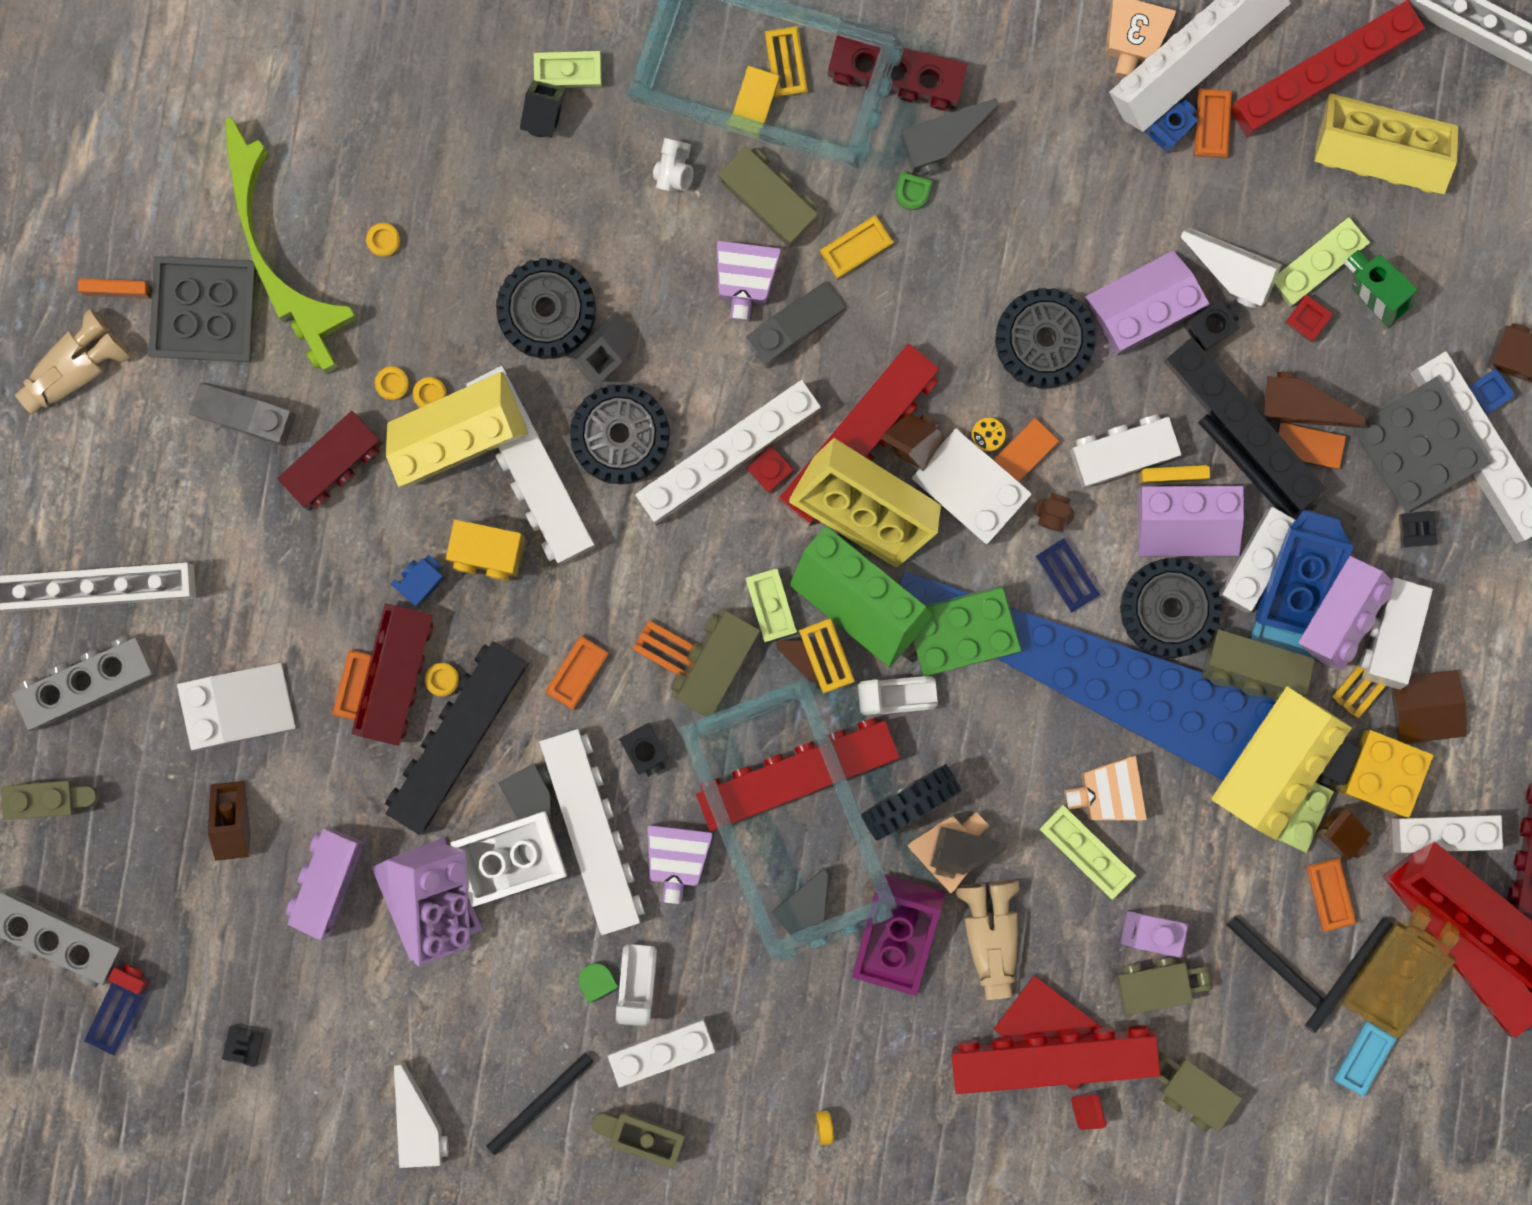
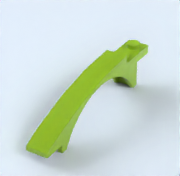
[225,117,358,374]

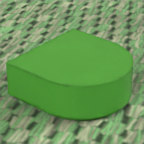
[895,171,933,210]
[579,963,619,1003]

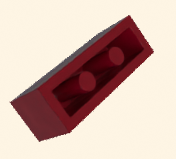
[277,411,383,511]

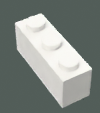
[1070,414,1181,489]
[1219,507,1296,613]
[1360,577,1433,690]
[1392,815,1503,853]
[607,1018,716,1088]

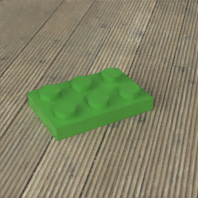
[913,585,1022,676]

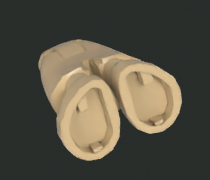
[15,308,131,415]
[956,880,1020,1000]

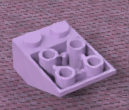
[387,842,470,966]

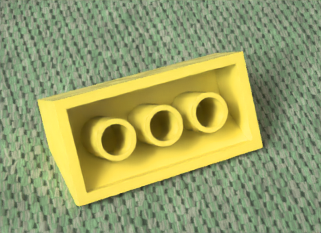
[1314,93,1458,195]
[386,372,528,487]
[789,438,941,568]
[1211,686,1352,840]

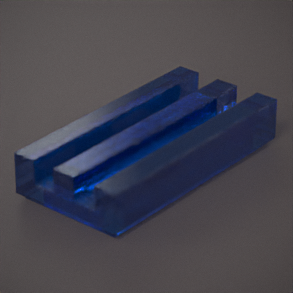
[1035,538,1100,613]
[84,982,146,1056]

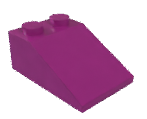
[852,873,946,996]

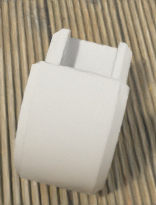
[858,676,938,715]
[616,944,657,1027]

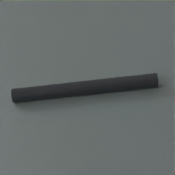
[1198,414,1298,518]
[1226,916,1334,1015]
[1305,917,1394,1034]
[486,1052,594,1155]

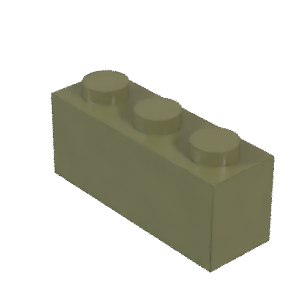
[717,145,818,248]
[670,609,760,719]
[1202,629,1315,702]

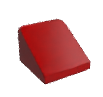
[1071,1091,1107,1130]

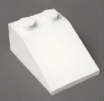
[911,428,1031,545]
[177,663,296,751]
[451,811,567,907]

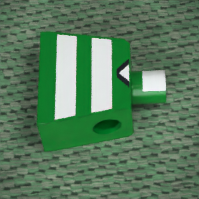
[1344,250,1418,328]

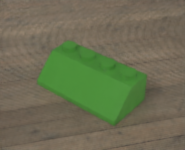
[790,526,934,668]

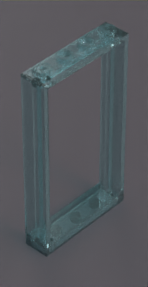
[627,0,903,170]
[679,678,897,962]

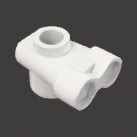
[653,138,693,193]

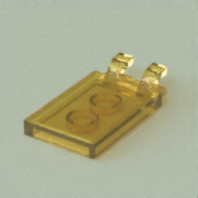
[1341,904,1460,1040]

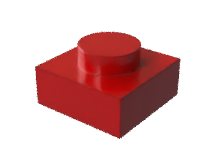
[1284,295,1333,342]
[746,445,793,493]
[108,963,150,995]

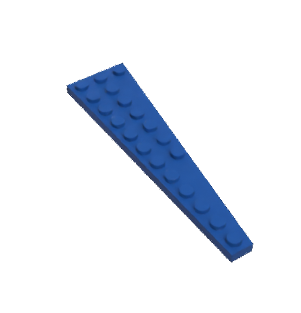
[899,571,1276,781]

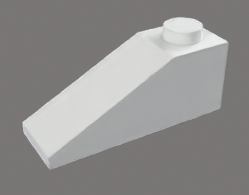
[1181,227,1282,308]
[394,1062,449,1168]

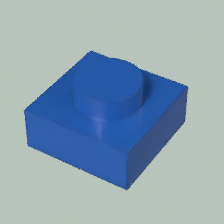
[1469,368,1515,415]

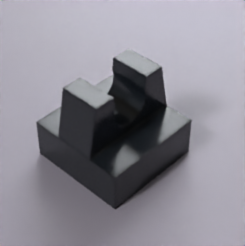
[1398,511,1437,548]
[222,1025,264,1067]

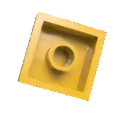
[446,520,526,582]
[1339,730,1434,818]

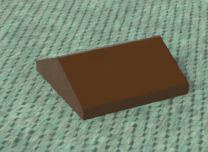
[1391,670,1466,744]

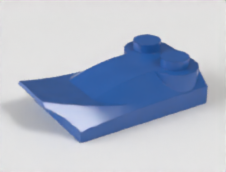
[1255,510,1354,635]

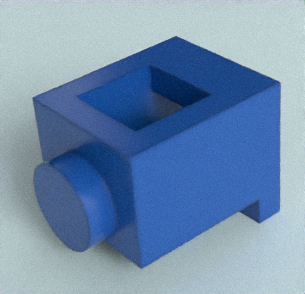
[1144,99,1198,154]
[391,554,445,608]

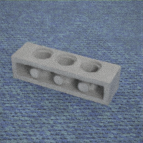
[12,635,158,731]
[0,890,126,988]

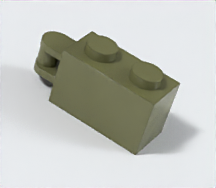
[1,781,100,820]
[1115,956,1213,1016]
[1156,1051,1242,1132]
[592,1110,686,1169]

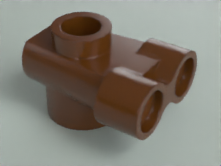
[1034,493,1075,533]

